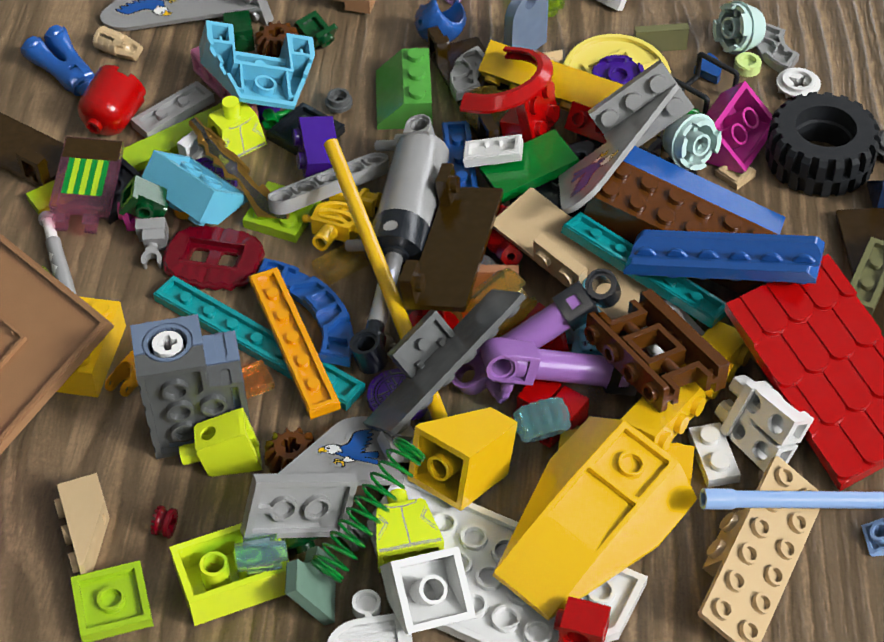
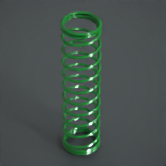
[310,437,426,583]

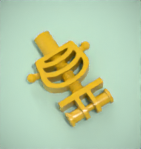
[302,186,382,251]

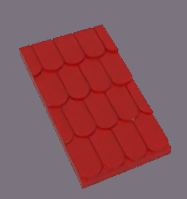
[725,254,884,491]

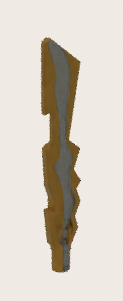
[188,117,290,219]

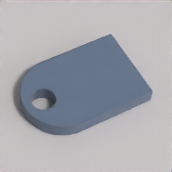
[504,0,549,50]

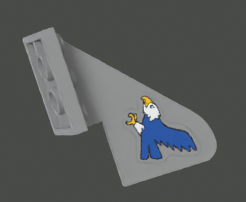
[100,0,274,31]
[558,60,694,214]
[240,416,404,539]

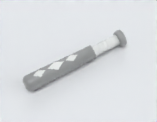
[38,210,76,294]

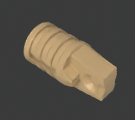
[93,26,143,61]

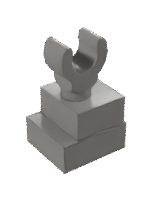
[135,217,169,269]

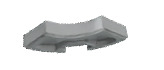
[756,23,799,73]
[450,46,485,102]

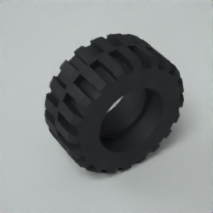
[765,92,881,197]

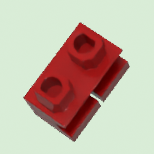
[512,379,589,448]

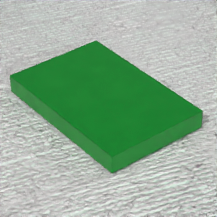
[478,129,580,203]

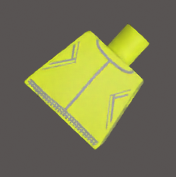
[207,96,267,162]
[376,489,444,573]

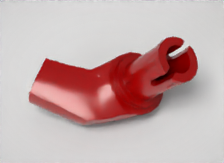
[487,205,523,265]

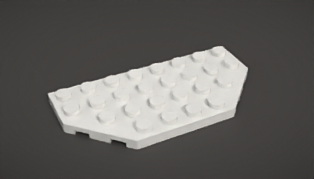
[367,473,648,642]

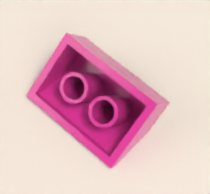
[706,81,772,174]

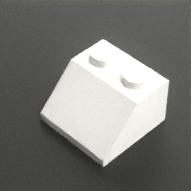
[380,546,476,634]

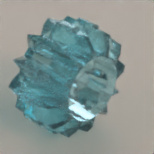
[513,397,571,443]

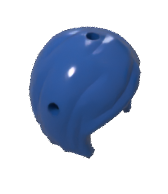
[415,0,467,43]

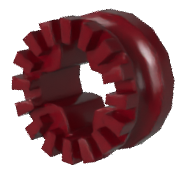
[150,505,178,539]

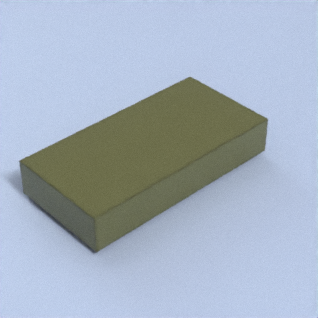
[634,23,689,52]

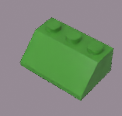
[376,48,432,130]

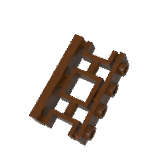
[584,289,730,413]

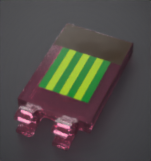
[49,136,124,234]

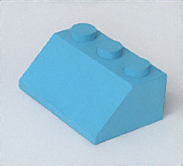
[142,150,248,226]

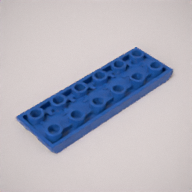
[623,229,825,284]

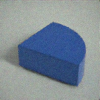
[694,53,722,85]

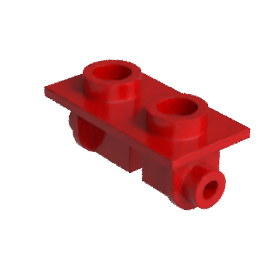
[564,101,606,144]

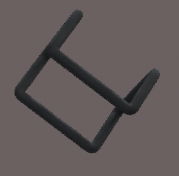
[673,52,740,114]

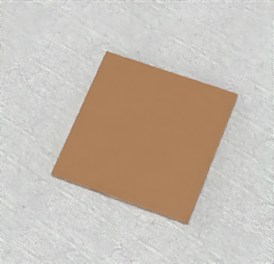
[0,234,114,455]

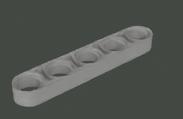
[268,152,389,215]

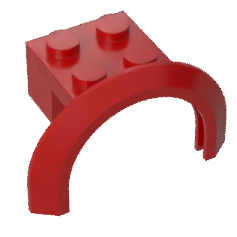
[459,46,560,143]

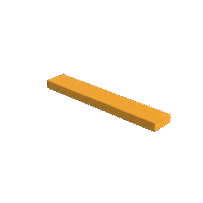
[249,267,341,420]

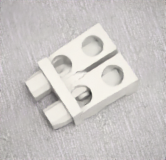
[714,375,814,472]

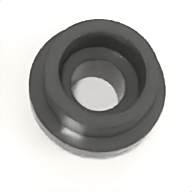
[325,88,353,113]

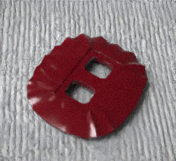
[162,225,265,291]

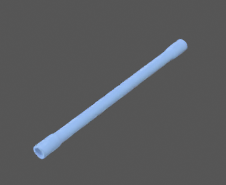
[699,488,884,510]

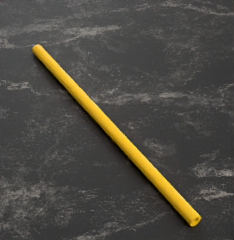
[324,138,448,420]

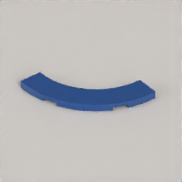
[257,258,354,367]

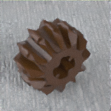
[255,21,299,58]
[264,427,315,474]

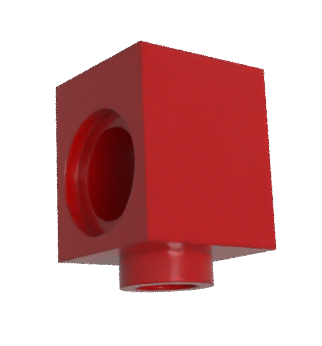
[553,596,611,642]

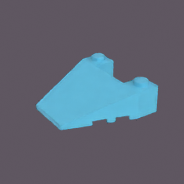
[199,20,315,110]

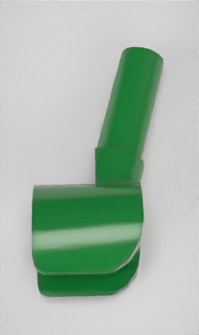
[262,107,296,131]

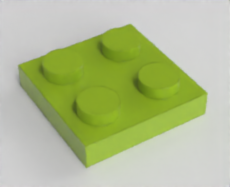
[242,181,321,243]
[70,560,154,642]

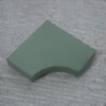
[285,545,336,626]

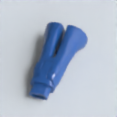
[20,25,95,96]

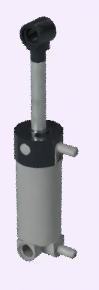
[345,114,449,374]

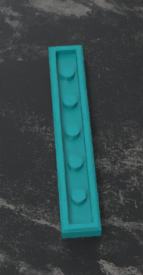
[561,212,727,328]

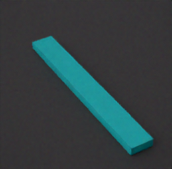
[153,275,366,411]

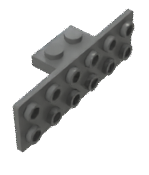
[363,289,526,436]

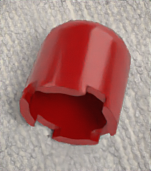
[77,65,146,136]

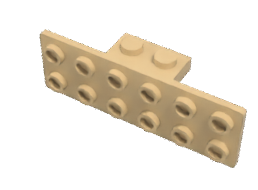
[493,188,662,320]
[698,456,820,642]

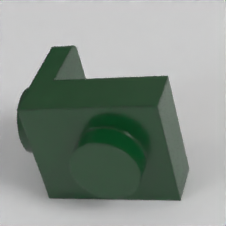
[293,10,338,50]

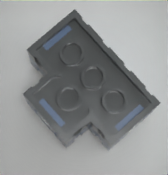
[130,314,250,459]

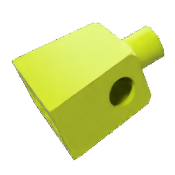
[179,408,262,477]

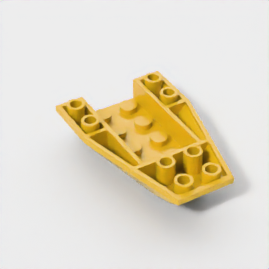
[492,416,697,621]

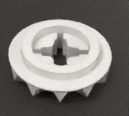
[776,68,821,99]

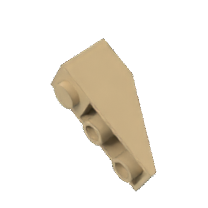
[54,473,110,575]

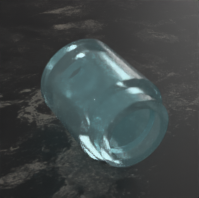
[234,533,288,574]

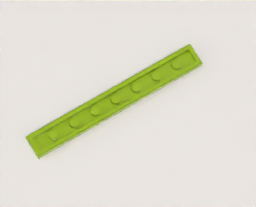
[26,103,222,215]

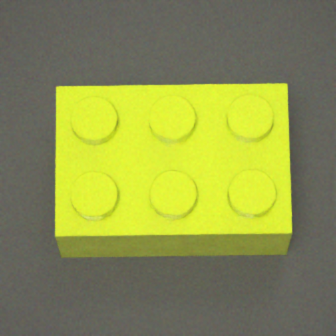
[169,523,290,626]

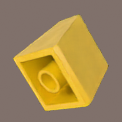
[407,407,518,511]

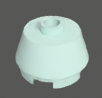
[712,0,766,55]
[662,114,722,170]

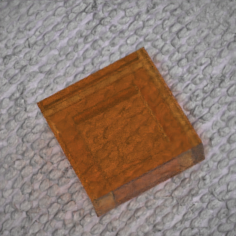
[241,359,275,399]

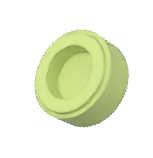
[733,52,762,77]

